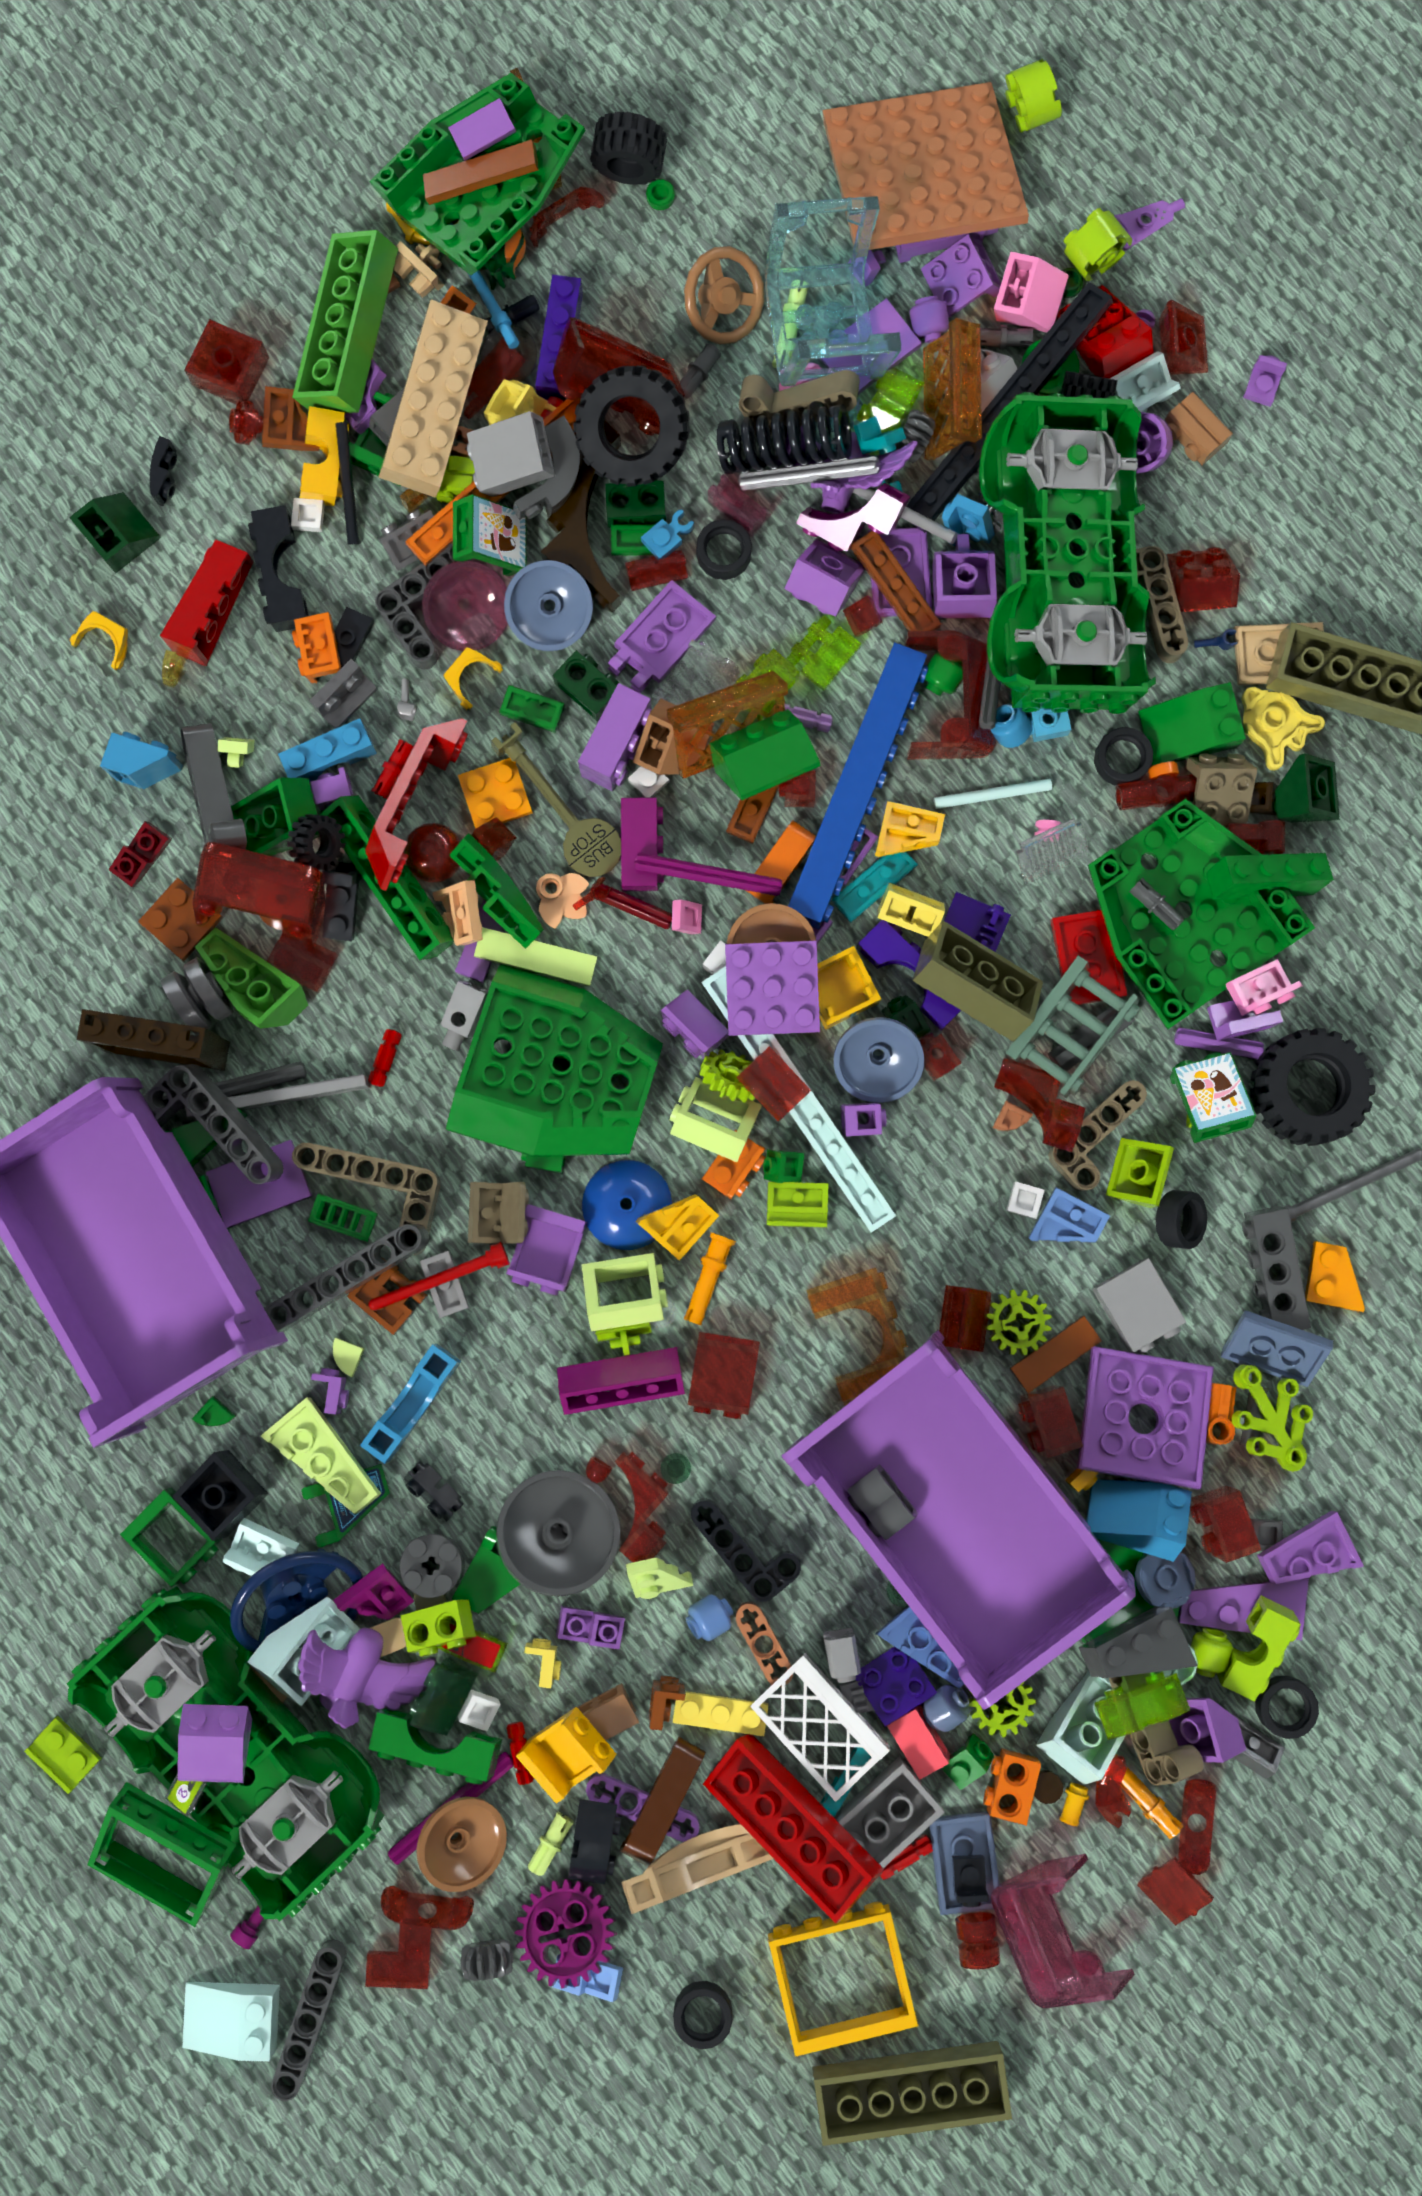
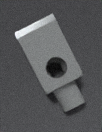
[440,981,489,1051]

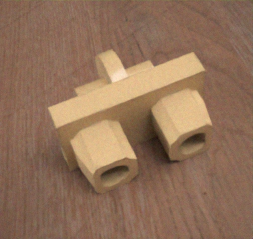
[393,241,444,298]

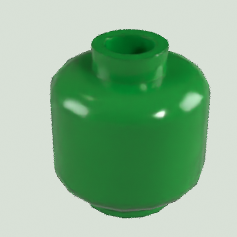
[925,650,966,697]

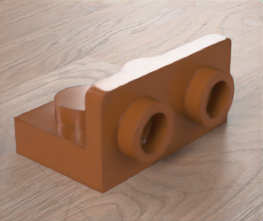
[648,1676,686,1731]

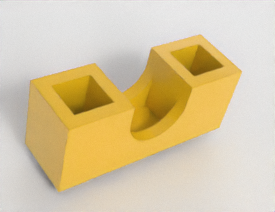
[299,406,349,506]

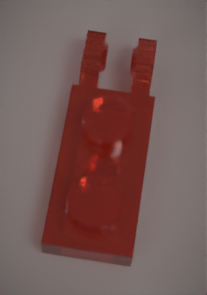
[464,337,526,419]

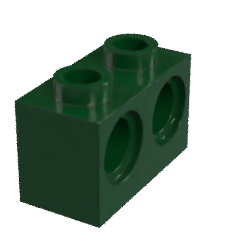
[605,479,666,528]
[552,650,619,722]

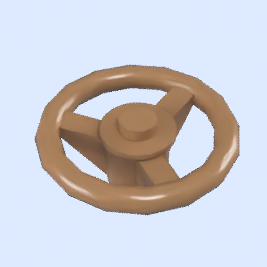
[684,246,764,345]

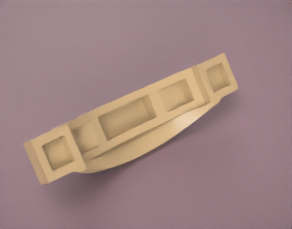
[621,1824,773,1914]

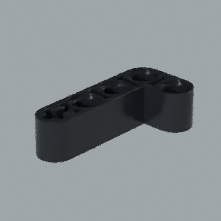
[691,1498,801,1602]

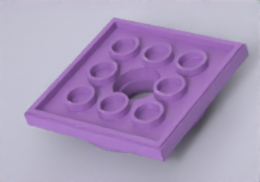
[1077,1346,1214,1490]

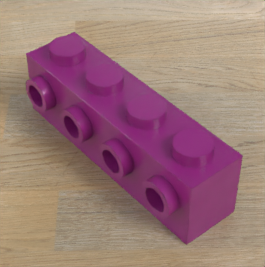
[557,1347,685,1415]

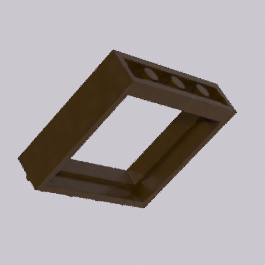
[76,1009,230,1071]

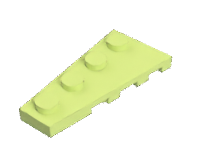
[261,1397,381,1514]

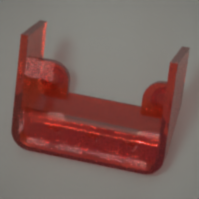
[904,630,996,760]
[192,842,325,952]

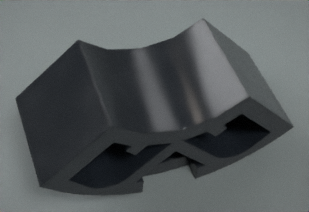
[568,1799,622,1884]

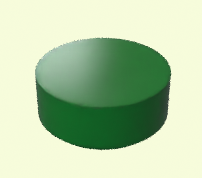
[646,179,675,210]

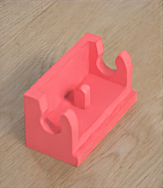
[887,1705,951,1780]

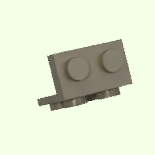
[1186,753,1257,825]
[468,1182,529,1244]

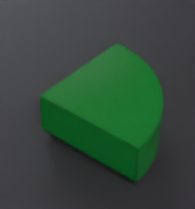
[192,1396,236,1426]

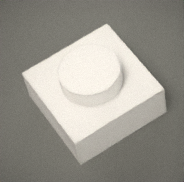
[291,498,325,532]
[628,766,670,798]
[1006,1181,1044,1219]
[458,1690,501,1731]

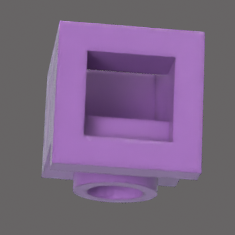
[310,767,354,811]
[840,1103,886,1137]

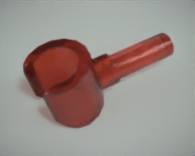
[573,877,613,911]

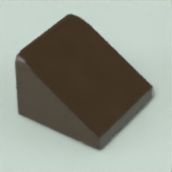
[1249,782,1278,815]

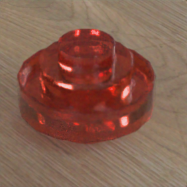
[229,400,263,445]

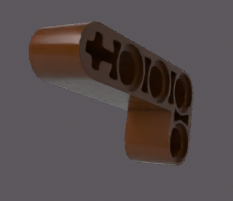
[619,1736,706,1866]

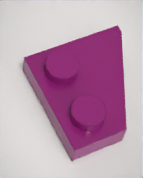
[333,1563,414,1620]

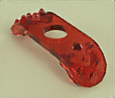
[530,187,605,248]
[1178,1779,1216,1875]
[381,1886,474,1930]

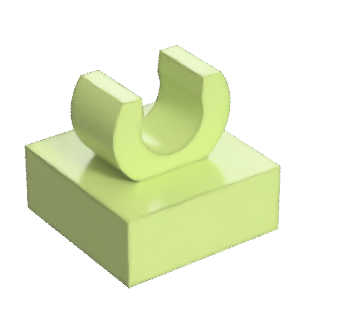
[218,737,254,768]

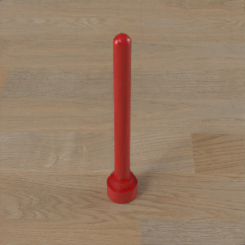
[368,1242,510,1311]

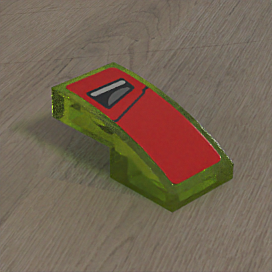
[437,1619,508,1673]

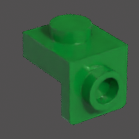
[763,1149,804,1183]
[941,1733,994,1790]

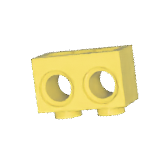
[878,883,945,937]

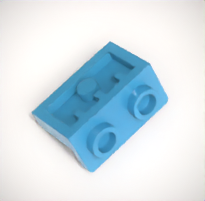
[942,494,995,546]

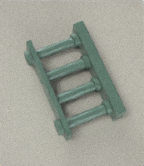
[1006,955,1140,1099]

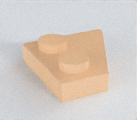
[433,880,483,946]

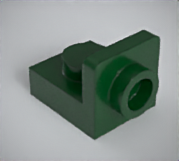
[881,995,931,1039]

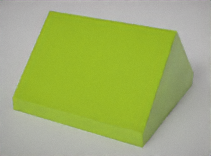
[1106,1138,1174,1208]

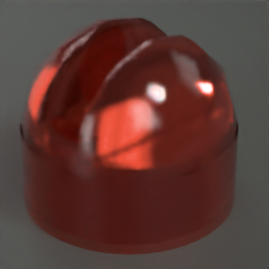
[586,1457,612,1483]

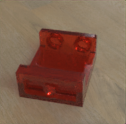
[688,1332,760,1419]

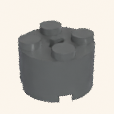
[400,1533,465,1598]

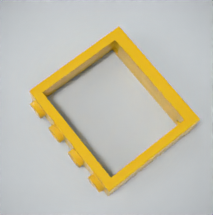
[768,1902,918,2057]

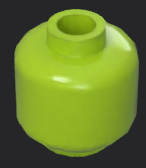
[1191,1628,1233,1677]

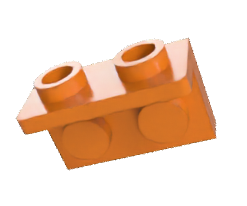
[292,612,341,683]
[702,1130,766,1200]

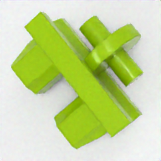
[595,1322,652,1356]

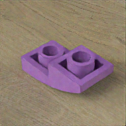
[556,1605,625,1649]

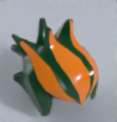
[479,228,526,290]

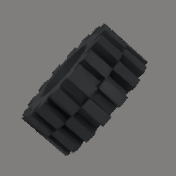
[1061,371,1118,398]
[287,814,346,870]

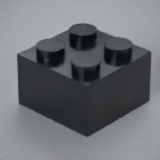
[172,1450,269,1541]

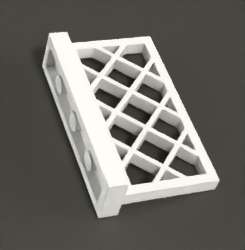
[750,1653,890,1802]

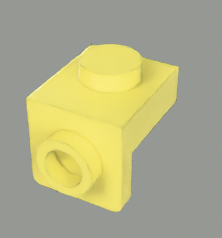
[524,1638,561,1688]

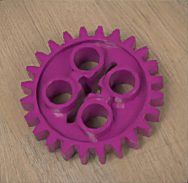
[515,1879,617,1988]

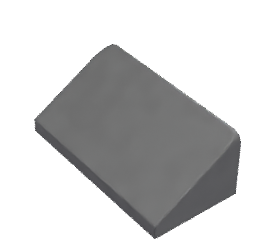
[1232,1714,1285,1779]

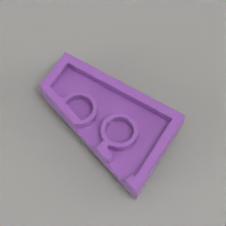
[1257,1511,1364,1584]

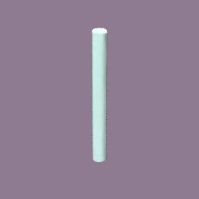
[934,778,1052,809]

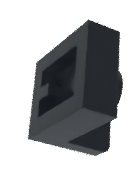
[952,1855,989,1907]

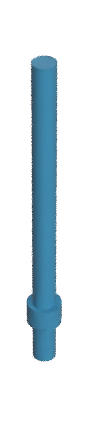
[449,222,520,349]

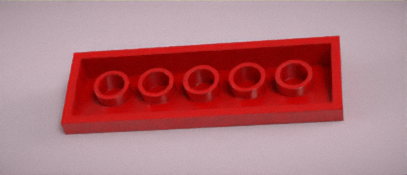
[703,1734,885,1924]

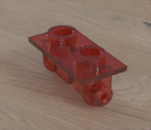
[625,550,689,591]

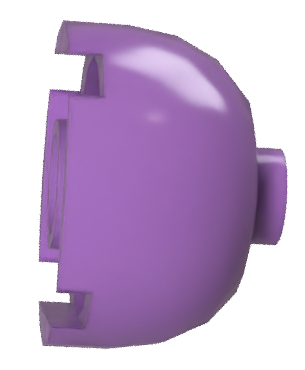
[1136,412,1173,473]

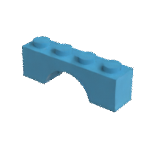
[360,1344,461,1464]

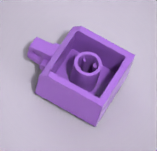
[932,534,997,618]

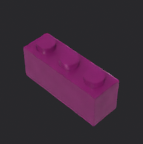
[621,798,664,891]

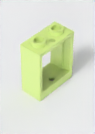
[669,1077,762,1162]
[582,1253,668,1331]

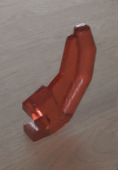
[1095,1755,1131,1829]

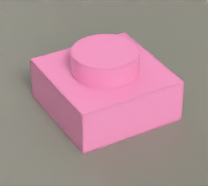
[672,900,702,934]

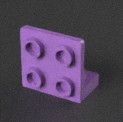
[921,234,1001,318]

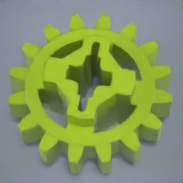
[699,1050,766,1103]
[985,1290,1052,1355]
[968,1681,1036,1737]

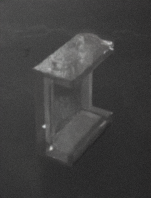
[651,640,740,721]

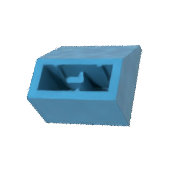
[100,732,183,789]

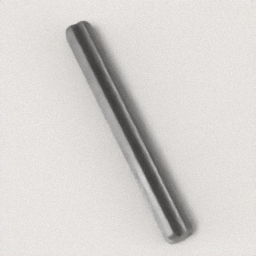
[738,456,880,491]

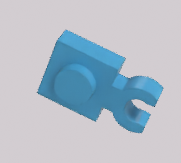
[641,509,694,563]

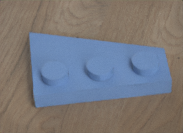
[875,1606,964,1688]

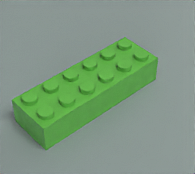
[292,230,398,413]

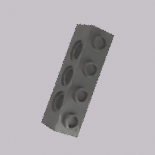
[1242,1206,1311,1330]

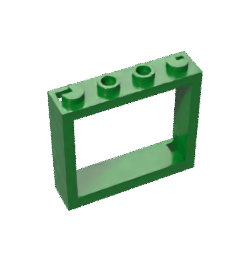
[87,1782,236,1927]

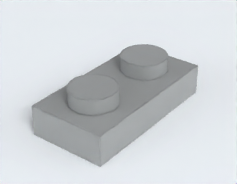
[420,1251,470,1318]

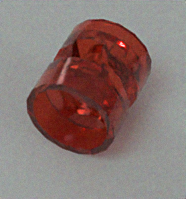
[955,1912,1001,1969]

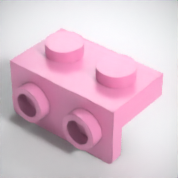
[1225,959,1302,1016]

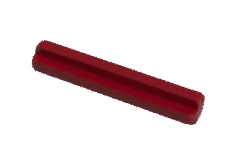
[590,881,672,929]

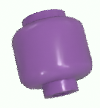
[910,296,950,343]

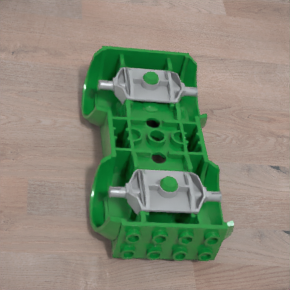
[979,392,1156,714]
[67,1586,385,1922]

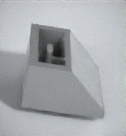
[936,347,1017,421]

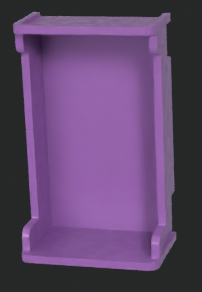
[0,1077,288,1448]
[781,1330,1136,1710]

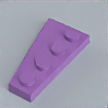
[1178,1578,1309,1640]

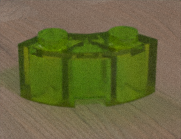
[856,367,924,433]
[1095,1671,1190,1740]

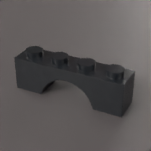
[248,505,309,632]

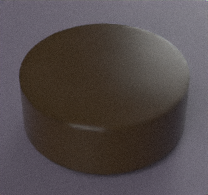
[1034,1770,1063,1804]

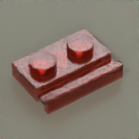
[267,928,338,993]
[737,1046,811,1122]

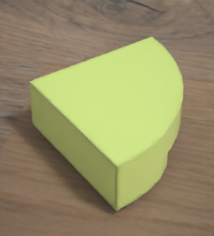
[333,1338,364,1377]

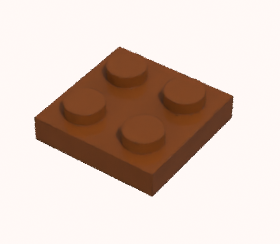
[138,877,224,961]

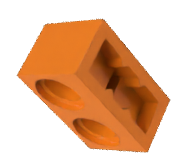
[983,1748,1041,1826]

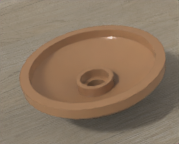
[727,903,816,944]
[417,1797,507,1892]

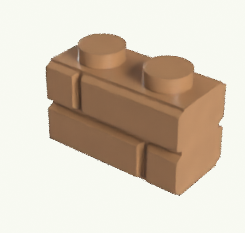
[1165,392,1233,465]

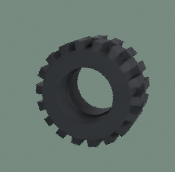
[590,112,667,185]

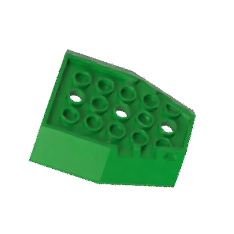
[369,73,586,275]
[1088,799,1315,1030]
[446,964,663,1156]

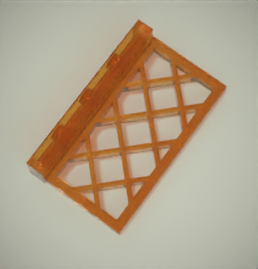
[923,318,982,460]
[666,670,788,779]

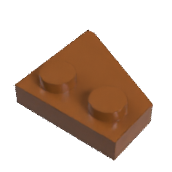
[262,386,319,451]

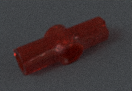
[1115,774,1197,811]

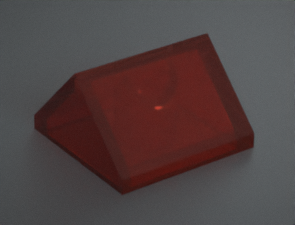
[1159,300,1208,375]

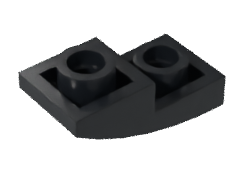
[150,436,177,506]

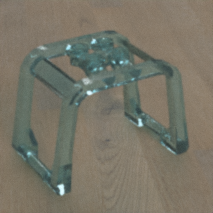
[765,196,901,387]

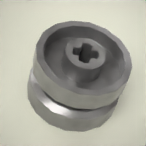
[160,957,234,1035]

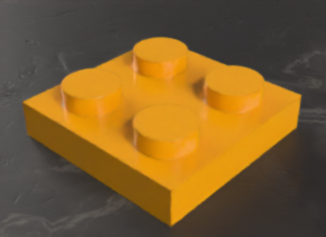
[458,758,533,832]

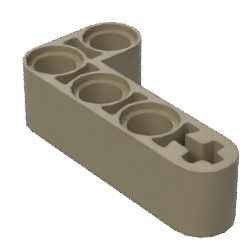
[738,370,860,436]
[1136,546,1188,663]
[1048,1080,1147,1191]
[1109,1673,1204,1786]

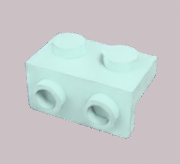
[1110,351,1181,412]
[222,1518,299,1576]

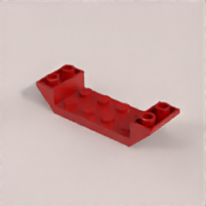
[365,718,468,891]

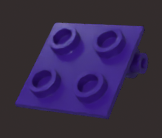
[944,892,1011,952]
[856,1647,937,1727]

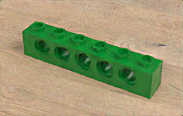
[320,795,454,960]

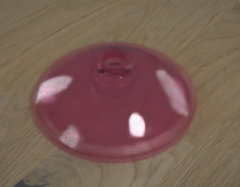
[422,561,508,651]

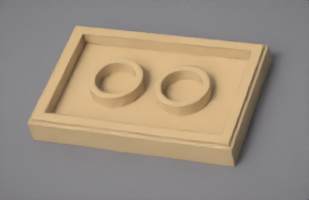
[1233,622,1324,685]

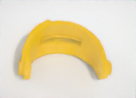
[70,611,128,670]
[443,647,503,710]

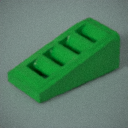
[308,1193,378,1242]

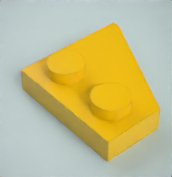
[875,801,945,857]

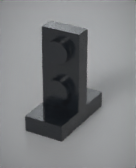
[322,862,363,942]

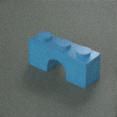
[278,718,377,783]

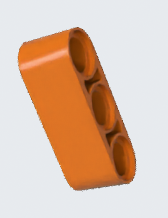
[745,820,816,904]

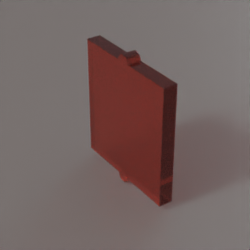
[1137,1857,1214,1926]

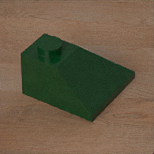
[1274,753,1340,823]

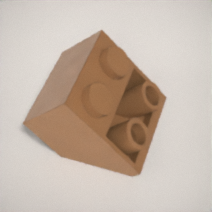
[633,698,715,775]

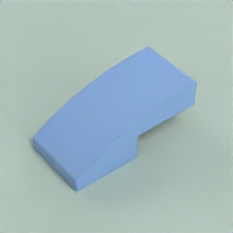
[551,1954,623,2002]

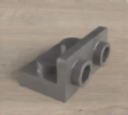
[378,507,434,571]
[309,659,377,729]

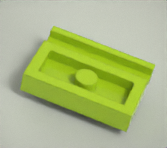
[767,1182,828,1228]
[24,1716,102,1794]

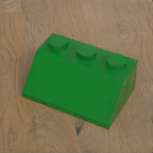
[709,709,821,801]

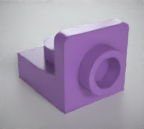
[1243,355,1287,407]

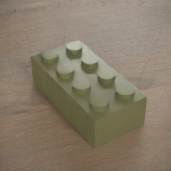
[912,921,1043,1042]

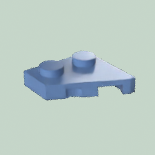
[1028,1186,1110,1243]

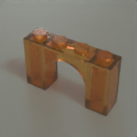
[805,1267,908,1406]

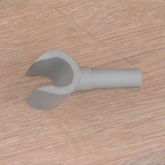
[397,679,416,721]

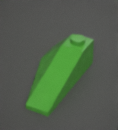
[195,927,308,1029]

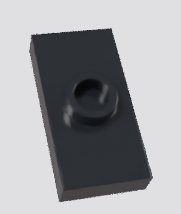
[334,607,374,668]

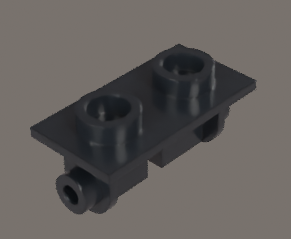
[404,1461,464,1522]

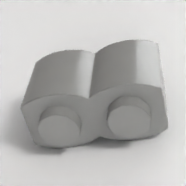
[823,1628,861,1683]

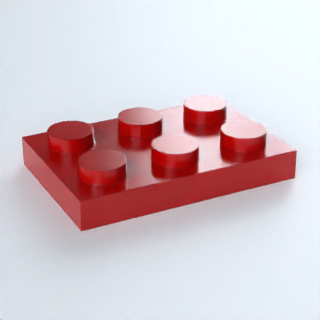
[1050,910,1127,1005]

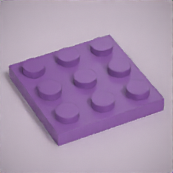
[725,941,820,1036]

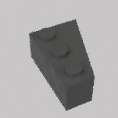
[1078,1607,1198,1678]

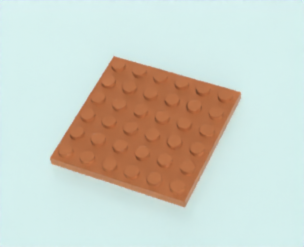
[823,82,1029,252]

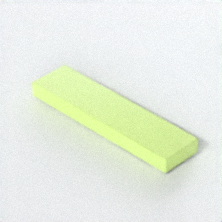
[474,927,597,986]

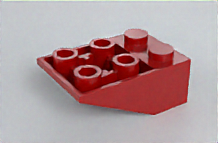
[1057,285,1154,379]

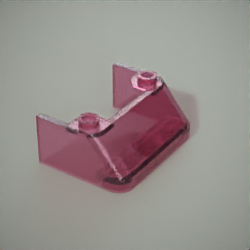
[991,1854,1135,2008]

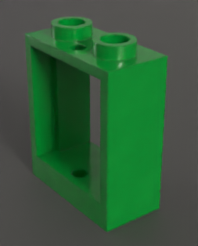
[120,1487,222,1587]

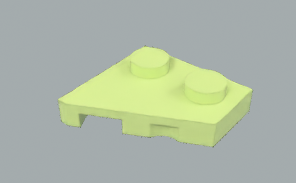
[626,1558,693,1599]

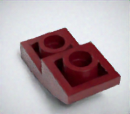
[109,821,172,887]

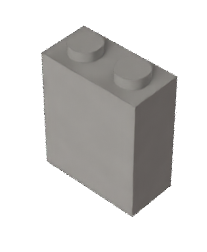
[467,411,555,497]
[1092,1258,1186,1354]

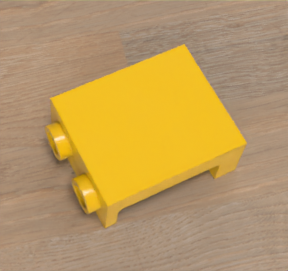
[516,1706,617,1803]

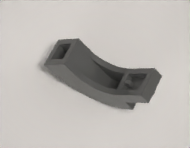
[513,416,580,520]

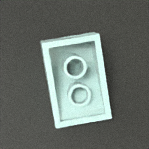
[247,1597,360,1706]
[1036,1671,1128,1785]
[182,1982,280,2062]

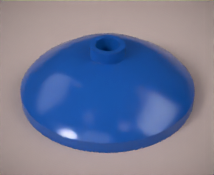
[582,1160,672,1250]

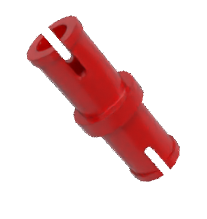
[371,739,414,800]

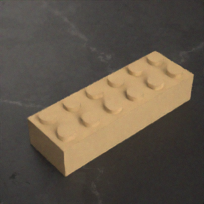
[378,300,488,497]

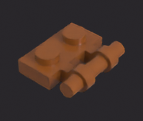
[347,1257,428,1335]

